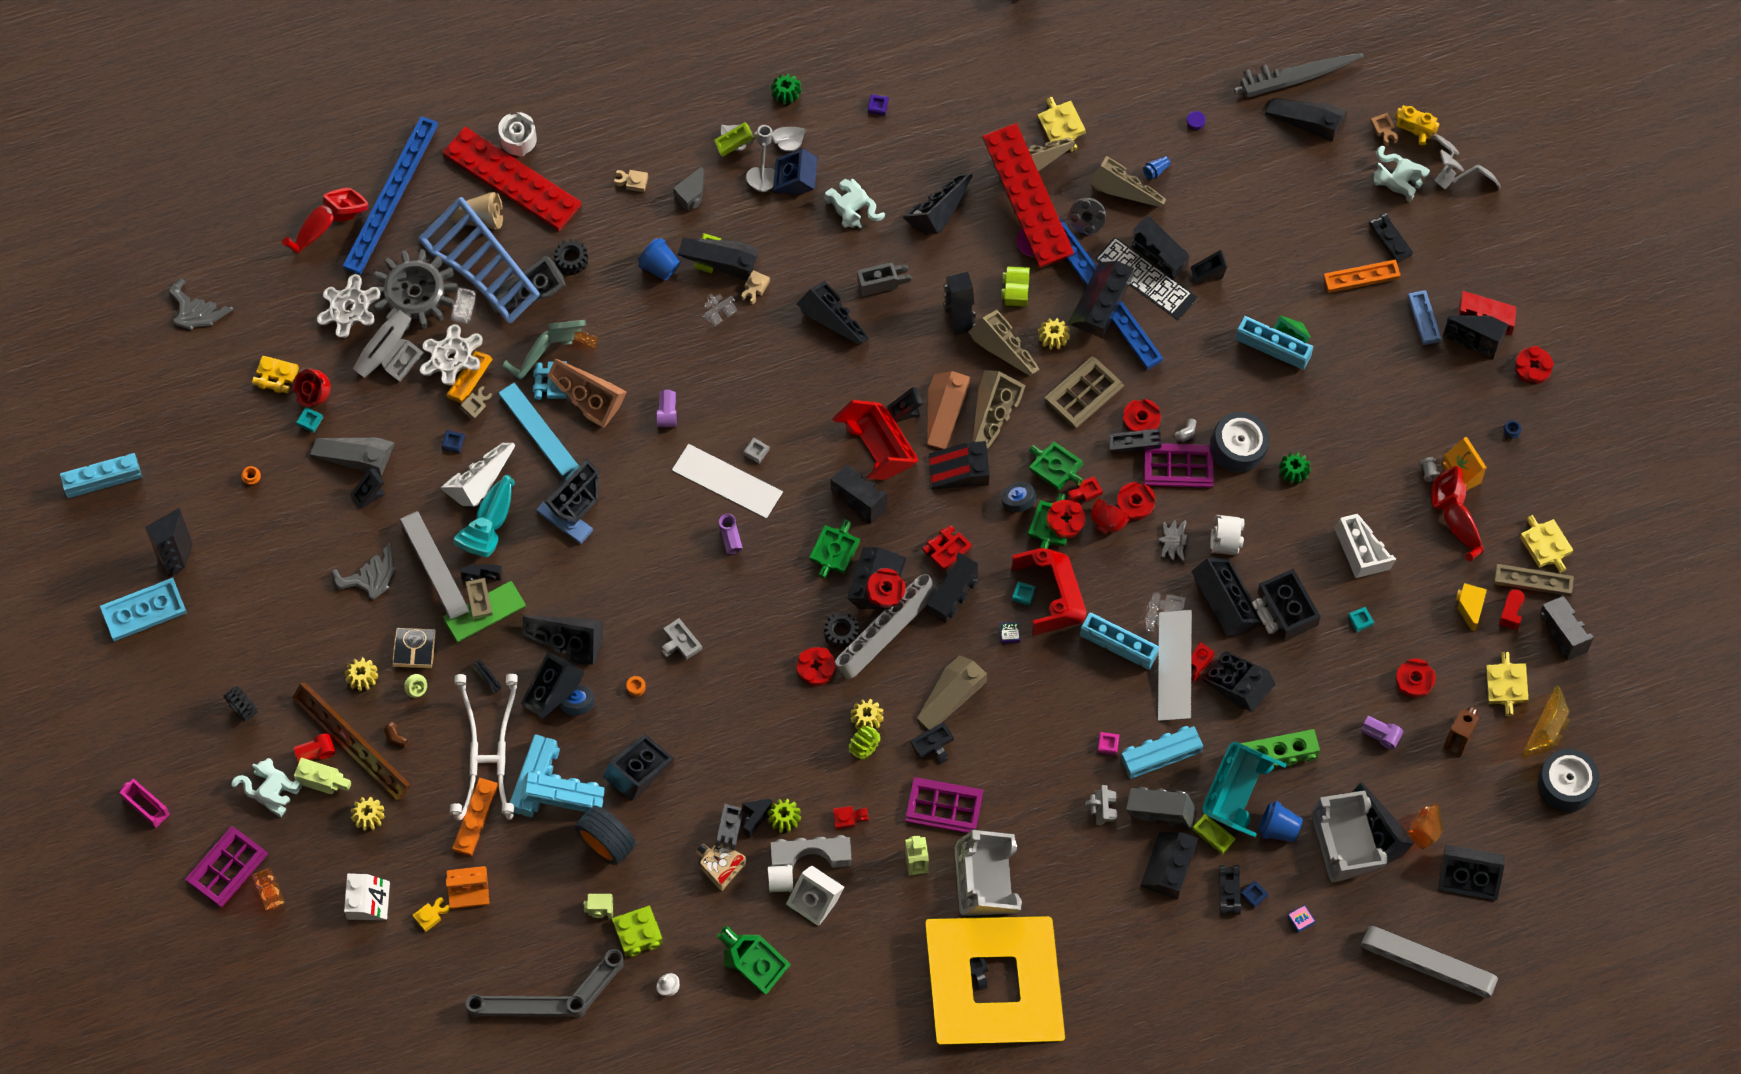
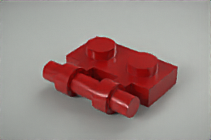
[922,525,972,571]

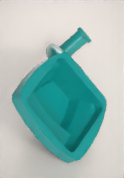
[453,475,515,557]

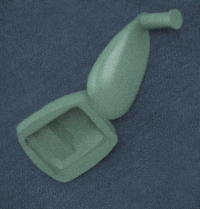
[501,320,586,379]

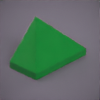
[1273,316,1311,343]

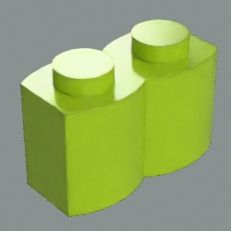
[1001,267,1030,307]

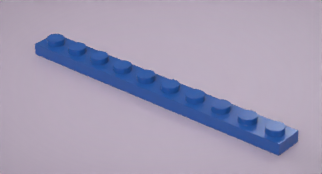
[343,116,438,275]
[1059,218,1163,370]

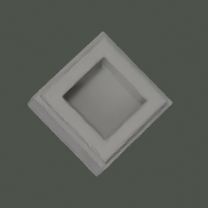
[743,438,770,464]

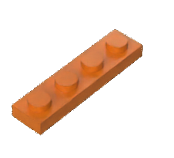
[1323,260,1401,293]
[452,778,499,857]

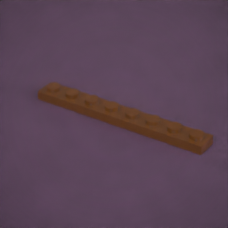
[292,682,411,801]

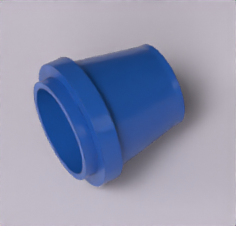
[638,238,681,281]
[1258,801,1303,843]

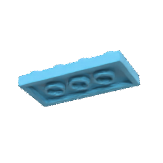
[100,578,187,641]

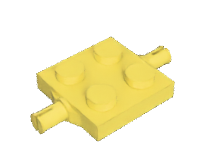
[1037,97,1086,152]
[1520,515,1573,573]
[1486,652,1528,716]

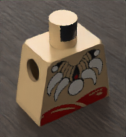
[696,843,746,891]

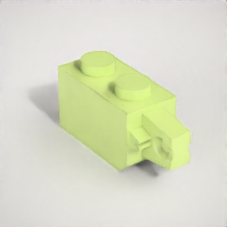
[294,758,351,794]
[905,836,929,875]

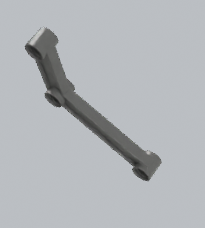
[466,949,624,1019]

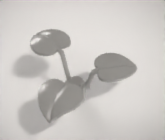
[721,125,805,192]
[1432,134,1501,190]

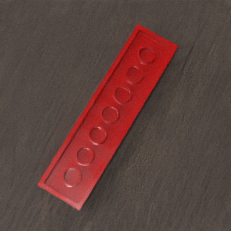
[982,123,1074,269]
[443,126,582,231]

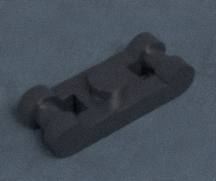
[1219,865,1241,915]

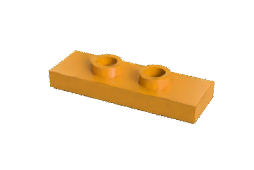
[446,351,492,403]

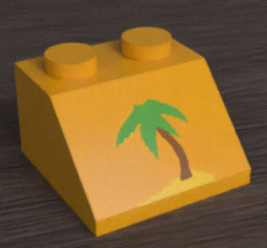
[1442,437,1486,491]

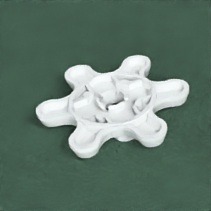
[317,274,380,338]
[420,324,482,386]

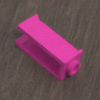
[119,778,170,828]

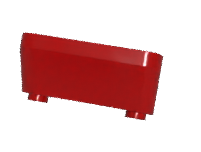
[832,400,918,480]
[1011,548,1087,636]

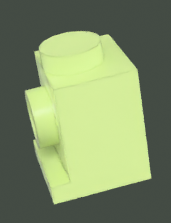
[584,894,613,919]

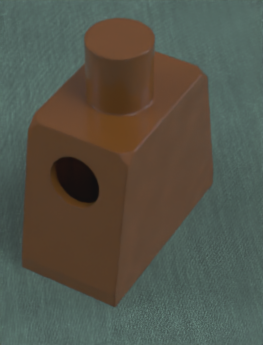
[1443,707,1479,757]

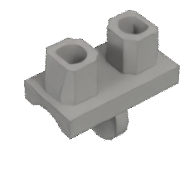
[1085,785,1117,826]

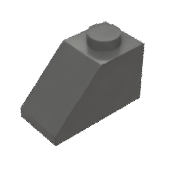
[673,167,704,211]

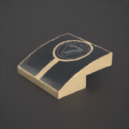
[393,628,436,668]

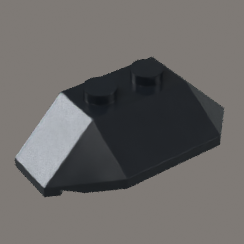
[544,459,600,523]

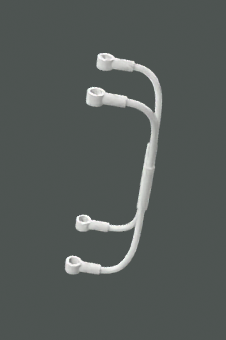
[450,674,517,820]

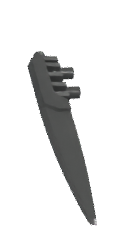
[1234,53,1363,98]

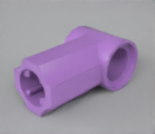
[657,390,677,427]
[719,514,743,555]
[1361,716,1403,750]

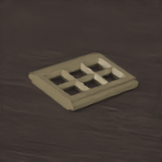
[1044,356,1124,429]

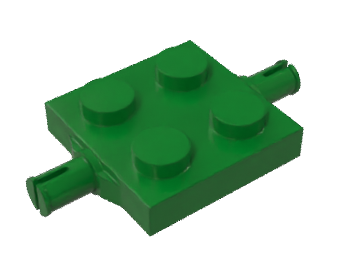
[1029,442,1083,491]
[1028,493,1071,549]
[810,520,860,579]

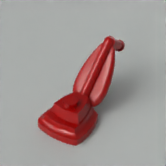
[282,188,368,253]
[1432,466,1484,562]

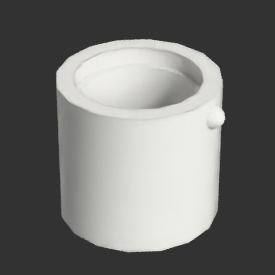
[768,865,793,893]

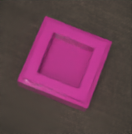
[1097,732,1119,755]

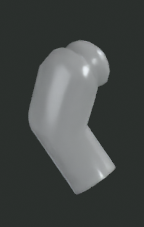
[1175,419,1196,442]

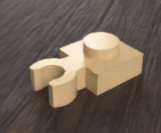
[614,170,648,192]
[742,270,770,305]

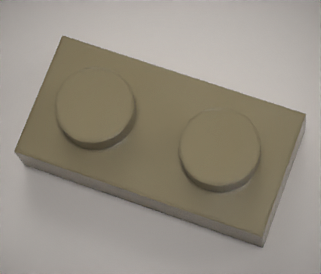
[466,578,493,620]

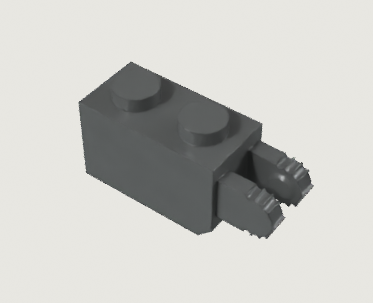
[857,263,912,297]

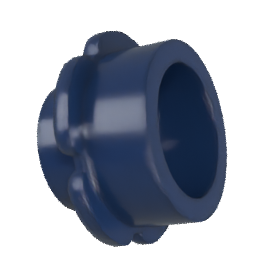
[1503,420,1522,438]

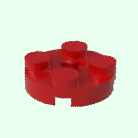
[1515,346,1554,384]
[1123,399,1161,432]
[1117,482,1155,521]
[1046,500,1085,538]
[866,568,906,608]
[797,647,836,686]
[1396,658,1436,697]

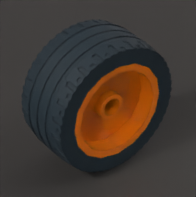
[575,805,636,865]

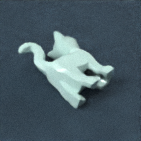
[1373,146,1430,202]
[824,179,885,229]
[231,758,302,817]

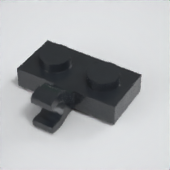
[910,722,954,764]

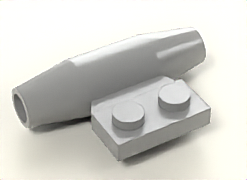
[353,310,424,382]

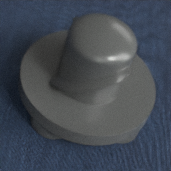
[1069,198,1106,235]

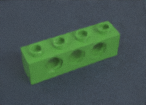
[1240,729,1320,769]

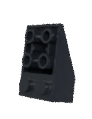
[1443,315,1509,359]
[1202,651,1276,712]

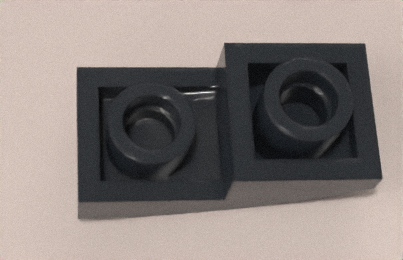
[460,564,503,582]

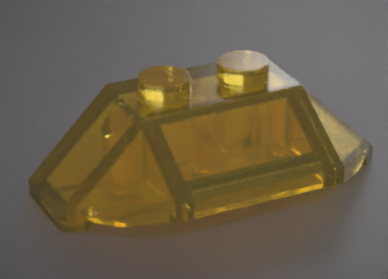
[1521,685,1570,758]

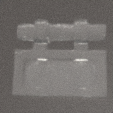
[1146,593,1186,631]

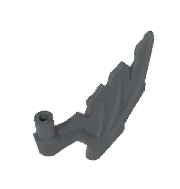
[168,278,233,330]
[331,543,396,600]

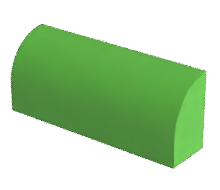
[443,581,526,643]

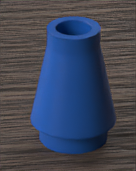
[1143,156,1171,180]

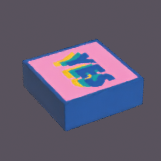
[1287,905,1316,933]

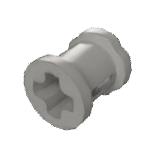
[1419,457,1440,482]

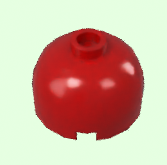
[292,369,331,407]
[1091,499,1131,534]

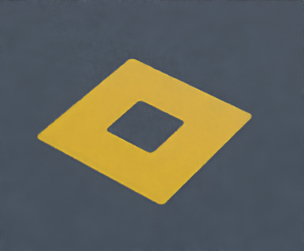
[926,917,1065,1044]

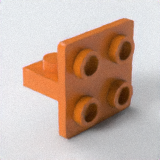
[446,866,490,909]

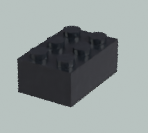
[1257,568,1321,641]

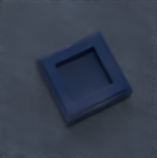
[441,430,465,453]
[1240,881,1269,909]

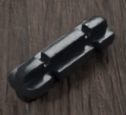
[473,659,502,693]

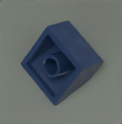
[773,148,818,194]

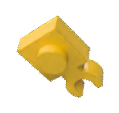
[413,897,450,932]

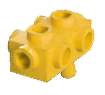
[1395,105,1440,145]

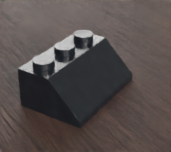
[847,547,906,610]
[1140,832,1198,899]
[1438,844,1505,900]

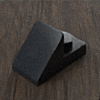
[1190,250,1228,284]
[887,387,923,422]
[350,468,385,509]
[742,798,772,838]

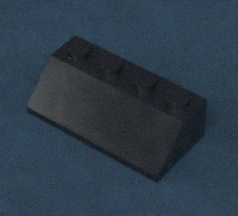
[1068,261,1134,338]
[145,508,192,577]
[1191,558,1263,636]

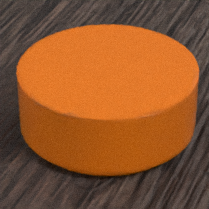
[626,676,646,697]

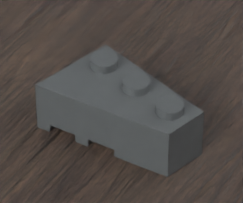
[1126,787,1197,831]

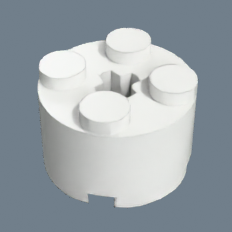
[499,112,537,157]
[1210,515,1244,556]

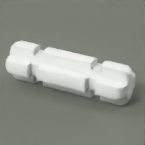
[1252,598,1278,634]

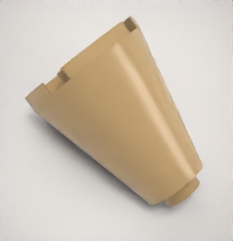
[450,192,503,229]

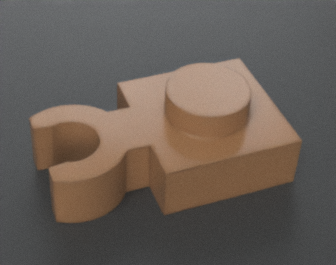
[1370,113,1398,146]

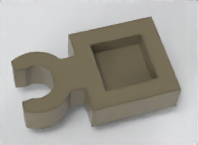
[459,386,492,420]

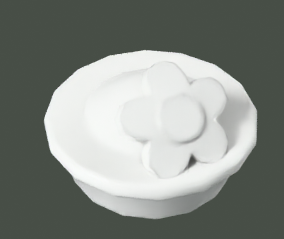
[656,973,680,996]

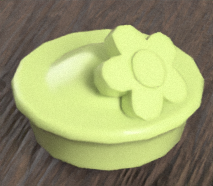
[404,674,427,698]

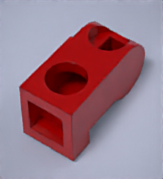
[1499,589,1525,630]
[1191,642,1215,682]

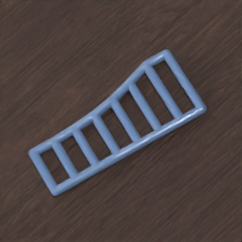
[419,197,539,324]

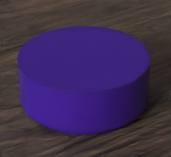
[1187,111,1206,130]

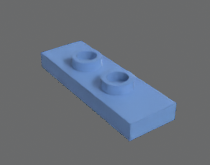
[1407,290,1442,345]
[536,502,593,544]

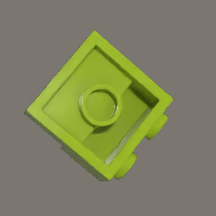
[612,906,663,957]

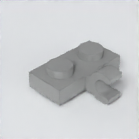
[662,618,702,660]

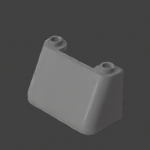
[1312,791,1387,882]
[955,830,1022,916]

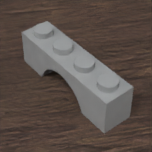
[771,835,852,870]

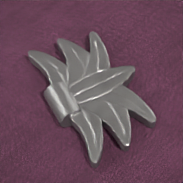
[1159,520,1188,562]

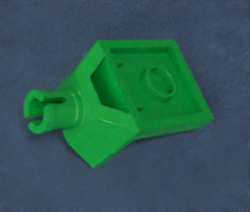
[716,926,791,995]

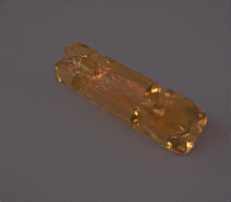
[574,331,598,347]

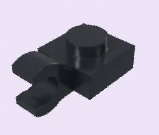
[970,957,988,990]

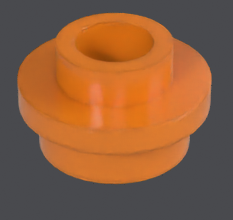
[241,466,261,485]

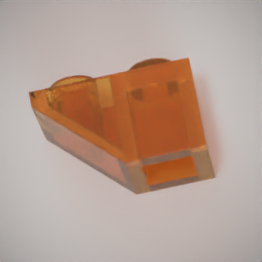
[1407,802,1443,850]

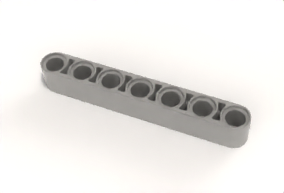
[400,511,469,620]
[835,574,937,679]
[1361,926,1498,998]

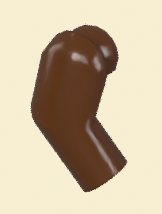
[384,722,408,748]

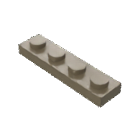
[1494,564,1574,597]

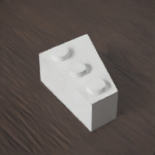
[1334,514,1396,578]

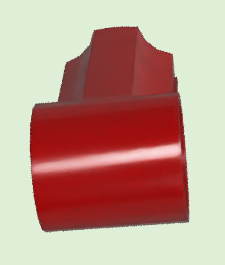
[293,734,336,763]

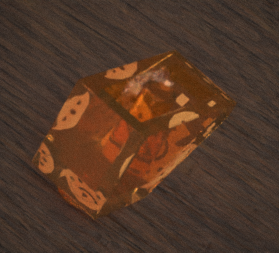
[252,868,285,910]

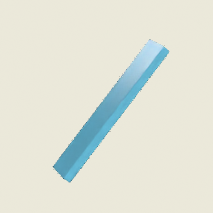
[499,383,578,478]

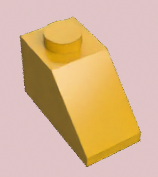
[1455,583,1487,631]

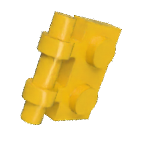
[252,356,299,394]

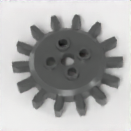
[374,249,458,330]

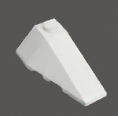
[441,443,515,507]

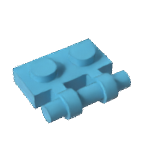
[533,361,567,400]

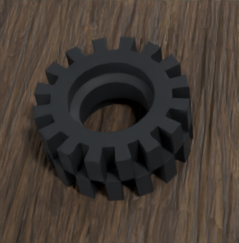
[554,239,588,275]
[824,611,859,649]
[223,685,258,722]

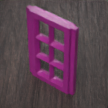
[1144,444,1213,488]
[905,777,984,833]
[185,826,268,908]

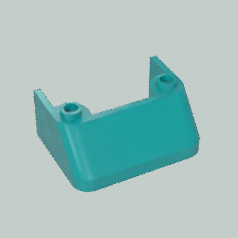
[1203,742,1287,837]

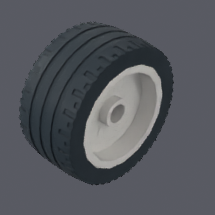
[1209,412,1269,473]
[1538,749,1600,812]

